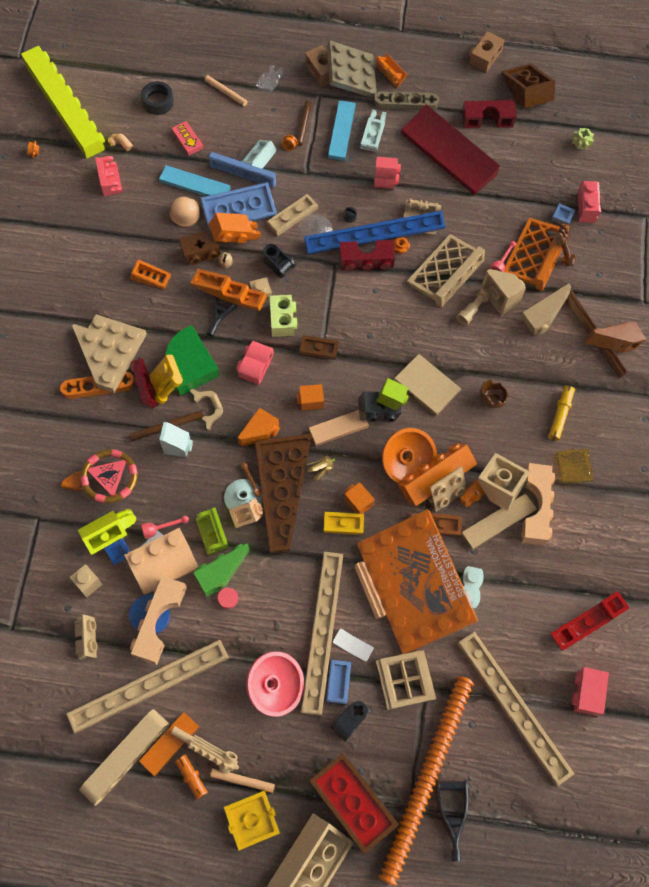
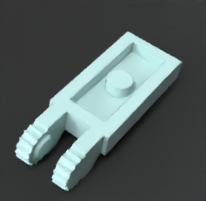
[360,109,387,152]

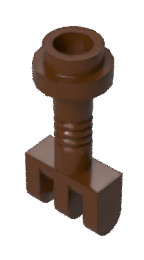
[555,225,576,266]

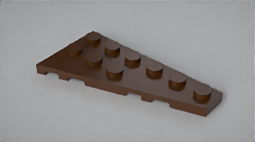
[255,434,312,554]

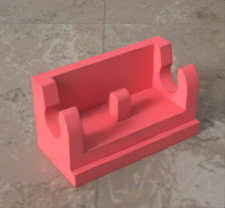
[95,156,123,196]

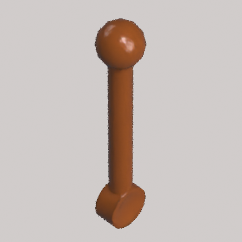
[240,462,262,497]

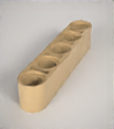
[79,709,169,806]

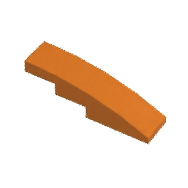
[190,269,267,312]

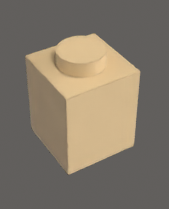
[70,564,103,598]

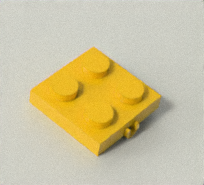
[224,791,280,851]

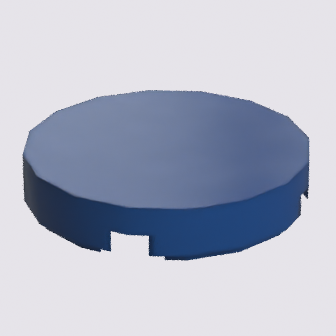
[129,594,170,634]

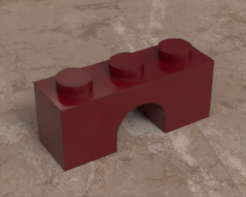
[462,100,517,128]
[339,240,395,271]

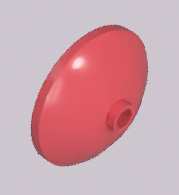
[246,652,304,716]

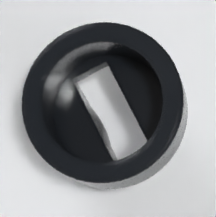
[343,207,357,223]

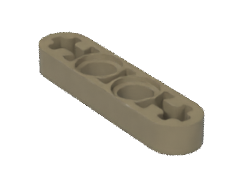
[374,91,439,110]

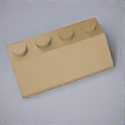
[267,813,354,887]

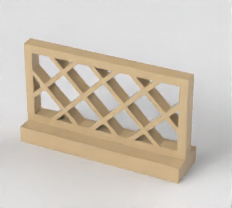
[407,234,485,308]

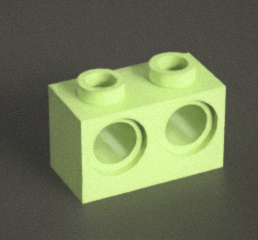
[270,295,297,337]

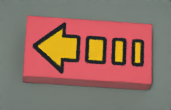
[172,121,203,156]

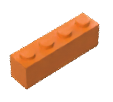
[397,443,477,506]

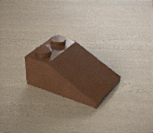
[501,63,555,108]

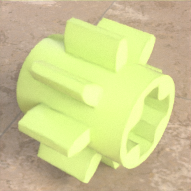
[572,128,594,150]

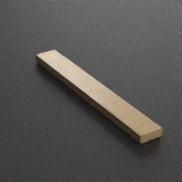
[301,552,343,716]
[457,631,574,787]
[66,640,229,734]

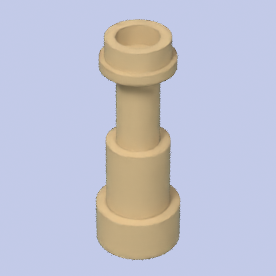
[456,290,490,326]

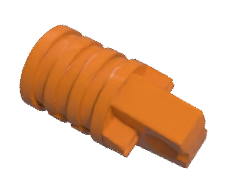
[460,478,485,508]

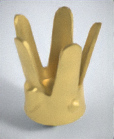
[306,456,335,481]

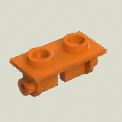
[376,53,407,88]

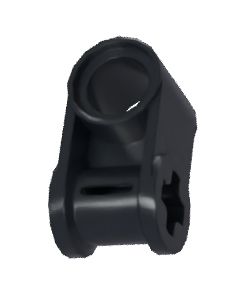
[263,244,296,278]
[330,701,368,742]

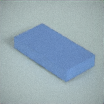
[326,660,351,705]

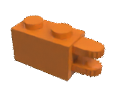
[208,213,261,243]

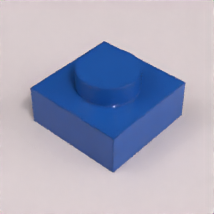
[104,538,131,565]

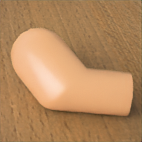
[108,134,133,151]

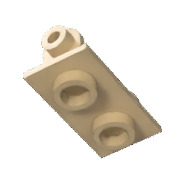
[74,614,97,659]

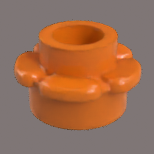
[282,135,298,151]
[27,141,39,158]
[393,237,410,254]

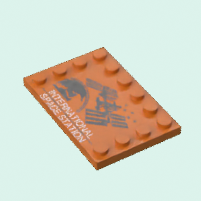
[357,509,478,654]

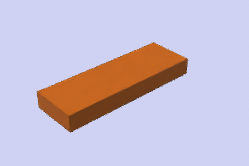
[139,712,199,776]

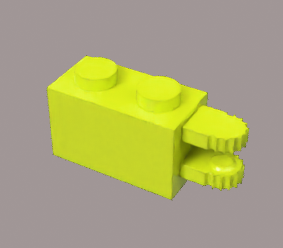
[78,508,136,555]

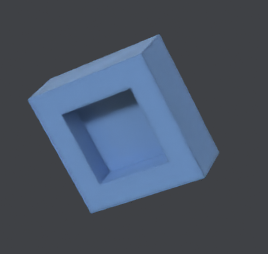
[552,203,575,225]

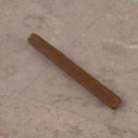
[565,289,628,378]

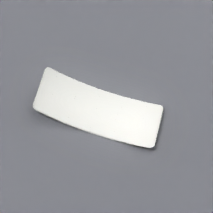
[333,629,374,661]

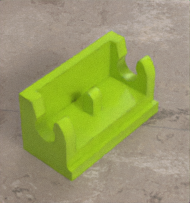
[196,507,229,556]

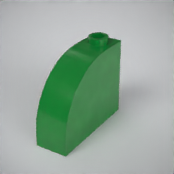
[165,325,220,396]

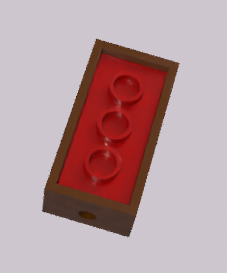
[309,753,399,854]

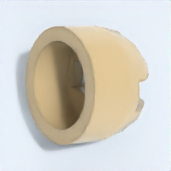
[218,252,233,268]

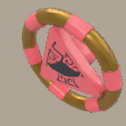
[80,449,138,504]

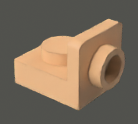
[229,499,263,528]

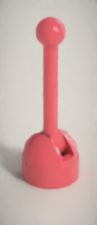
[489,241,516,272]
[141,516,189,540]

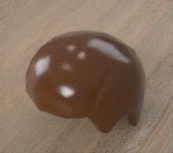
[480,379,509,408]

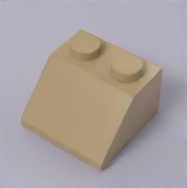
[481,269,526,316]
[478,453,530,511]

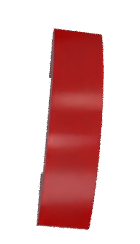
[550,591,630,651]

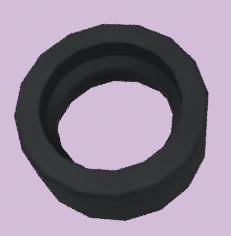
[141,81,174,115]

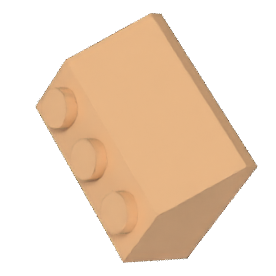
[125,528,198,595]

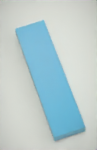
[328,100,356,161]
[159,165,231,197]

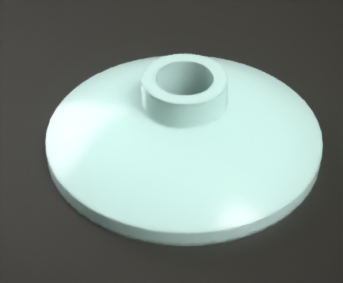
[224,479,263,510]

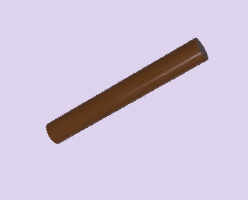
[297,101,312,146]

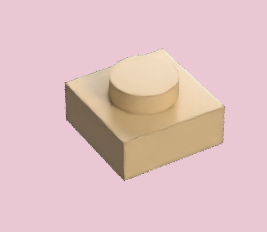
[249,277,272,297]

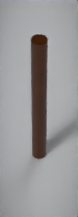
[129,410,204,441]

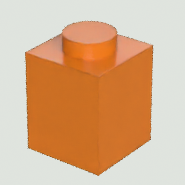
[296,384,324,411]
[344,482,375,514]

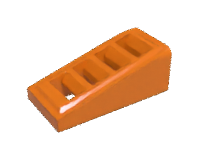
[130,260,171,290]

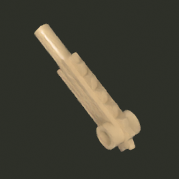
[171,726,239,774]

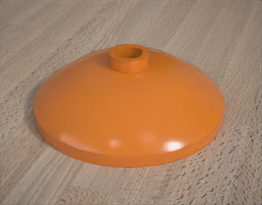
[382,428,437,484]

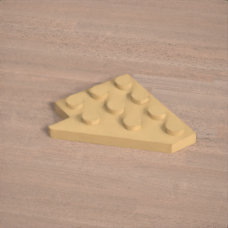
[72,315,147,393]

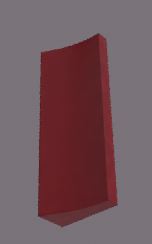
[401,104,500,195]

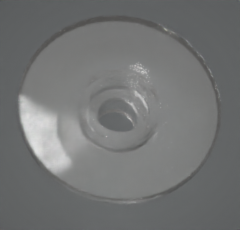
[298,214,332,242]

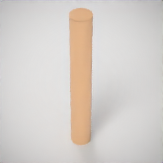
[205,75,248,106]
[210,768,275,793]

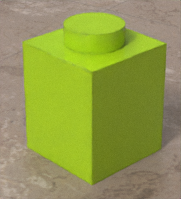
[376,378,409,411]

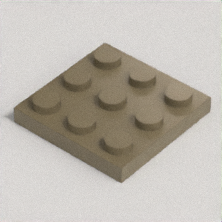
[327,41,377,98]

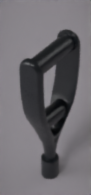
[207,296,238,337]
[436,779,469,862]

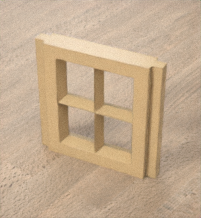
[376,650,436,710]

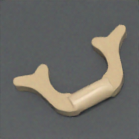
[190,389,223,431]

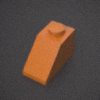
[238,408,280,446]

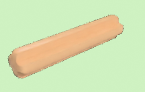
[355,561,386,619]

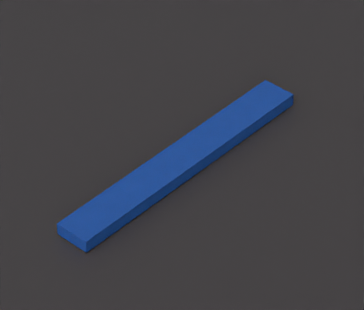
[304,211,446,255]

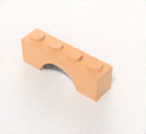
[521,463,555,546]
[130,576,187,665]

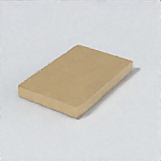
[394,354,461,416]

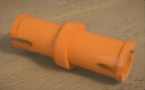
[175,754,208,800]

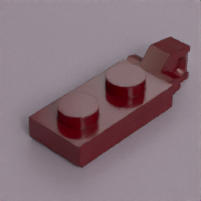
[130,357,159,409]

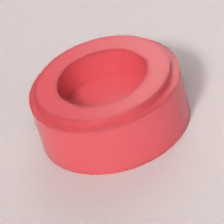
[218,588,238,609]

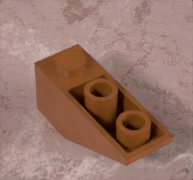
[585,321,646,353]

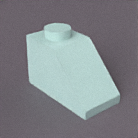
[160,422,193,457]

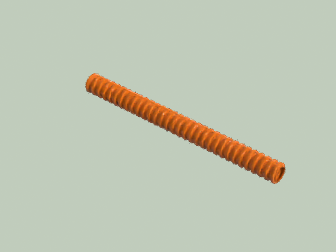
[378,676,474,886]

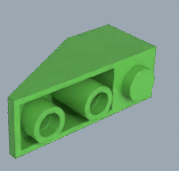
[194,544,249,598]

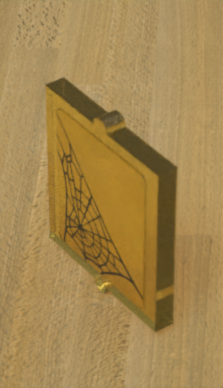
[556,448,594,484]

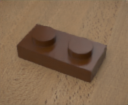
[299,335,339,360]

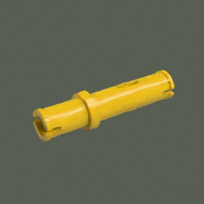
[548,386,575,441]

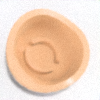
[170,197,200,227]

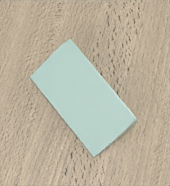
[241,140,276,168]

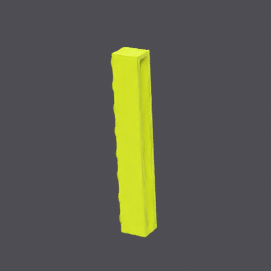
[21,46,105,158]

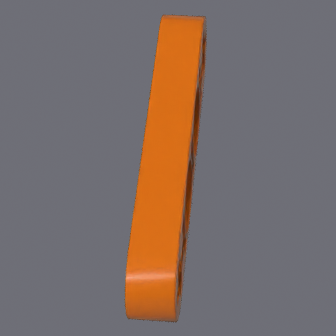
[60,372,135,399]

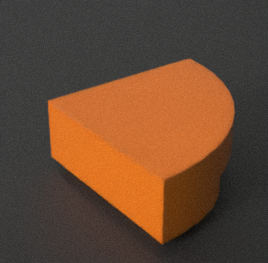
[61,471,82,491]

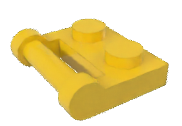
[149,355,183,404]

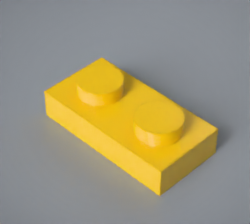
[324,512,364,535]

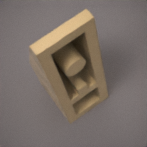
[522,284,571,336]

